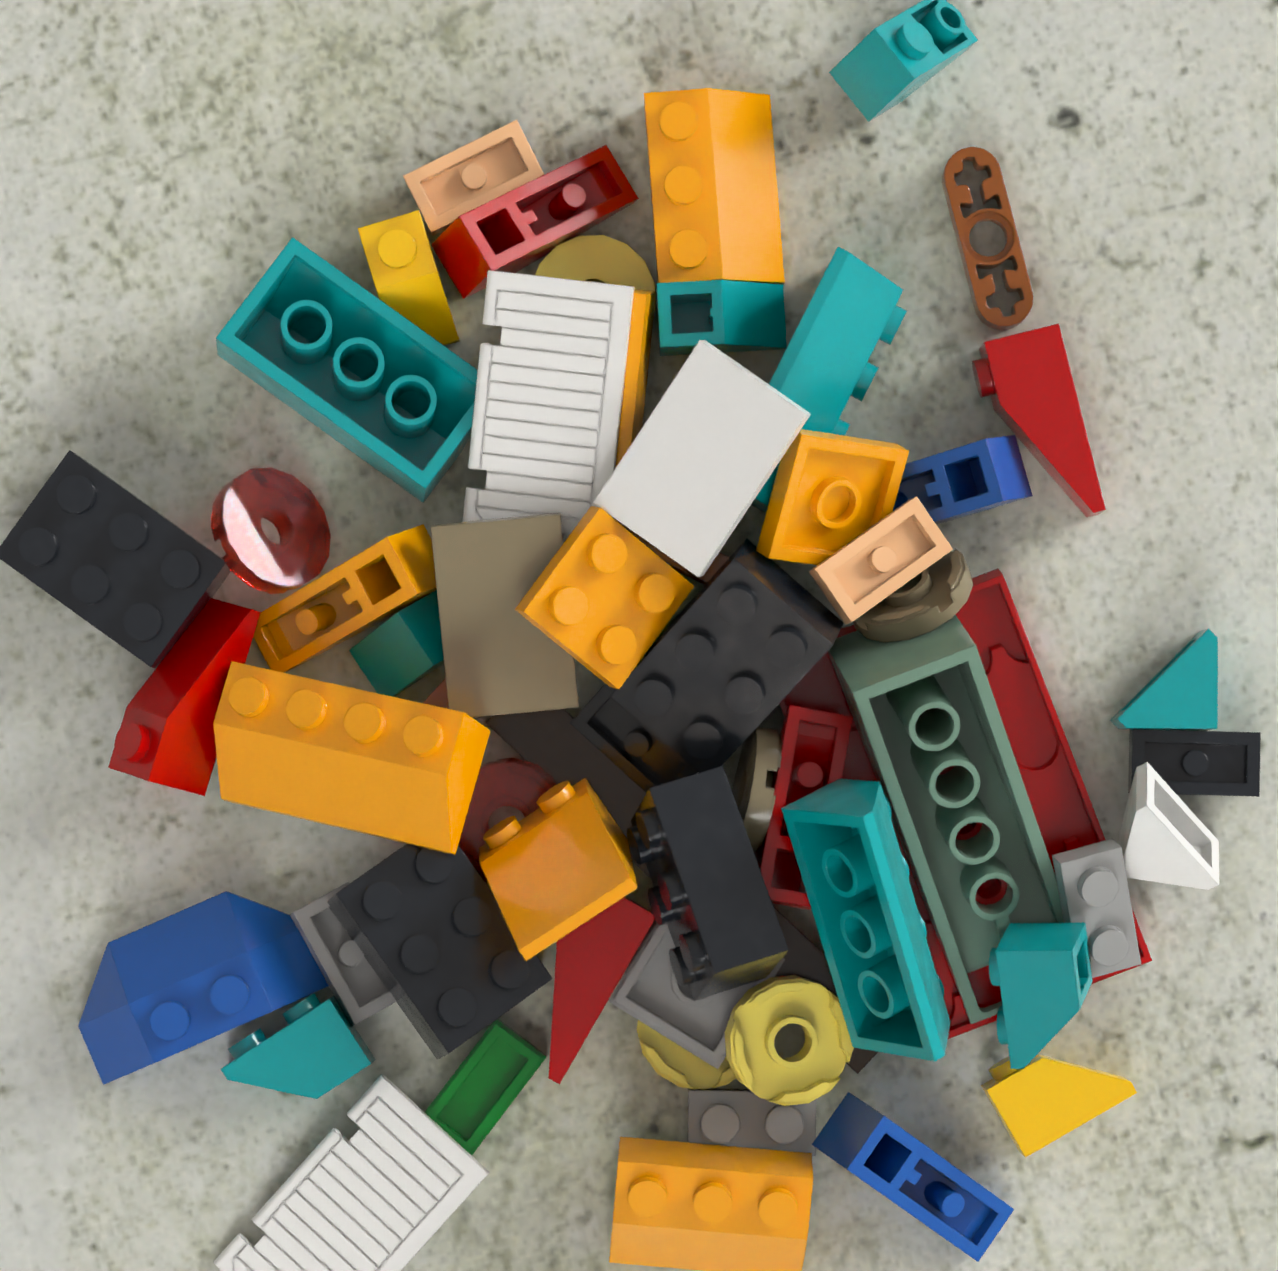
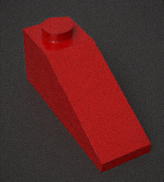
[431,145,639,299]
[972,323,1106,518]
[108,598,261,796]
[754,705,853,910]
[548,896,655,1085]

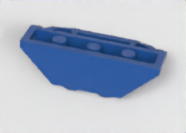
[78,891,329,1085]

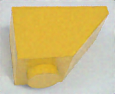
[357,210,460,346]
[981,1054,1137,1158]

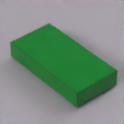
[425,1019,547,1155]

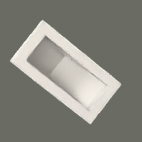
[1119,762,1219,890]

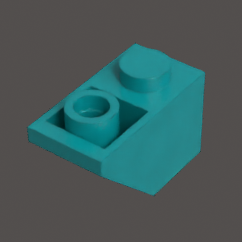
[829,0,978,122]
[656,280,787,356]
[989,922,1093,1069]
[221,993,376,1099]

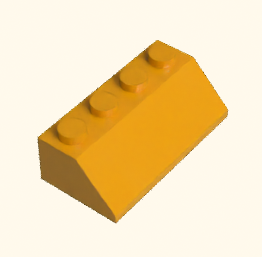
[213,661,490,855]

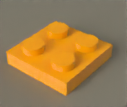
[756,429,909,565]
[515,506,694,689]

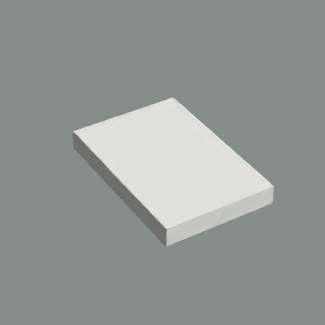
[593,340,811,577]

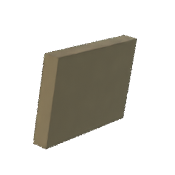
[430,513,579,717]

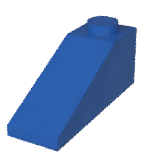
[893,435,1033,525]
[812,1092,1014,1262]

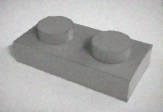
[1052,838,1141,978]
[290,882,397,1026]
[687,1089,816,1156]

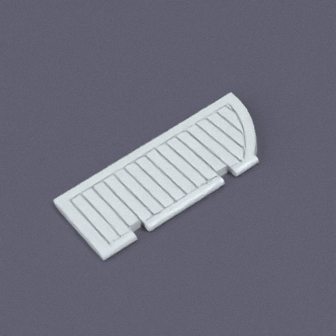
[462,270,634,543]
[213,1074,490,1271]

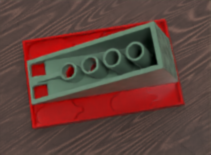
[779,568,1152,1039]

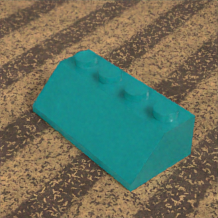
[216,237,478,503]
[751,247,907,513]
[781,778,951,1062]

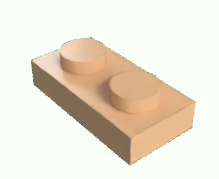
[403,120,544,236]
[809,496,953,625]

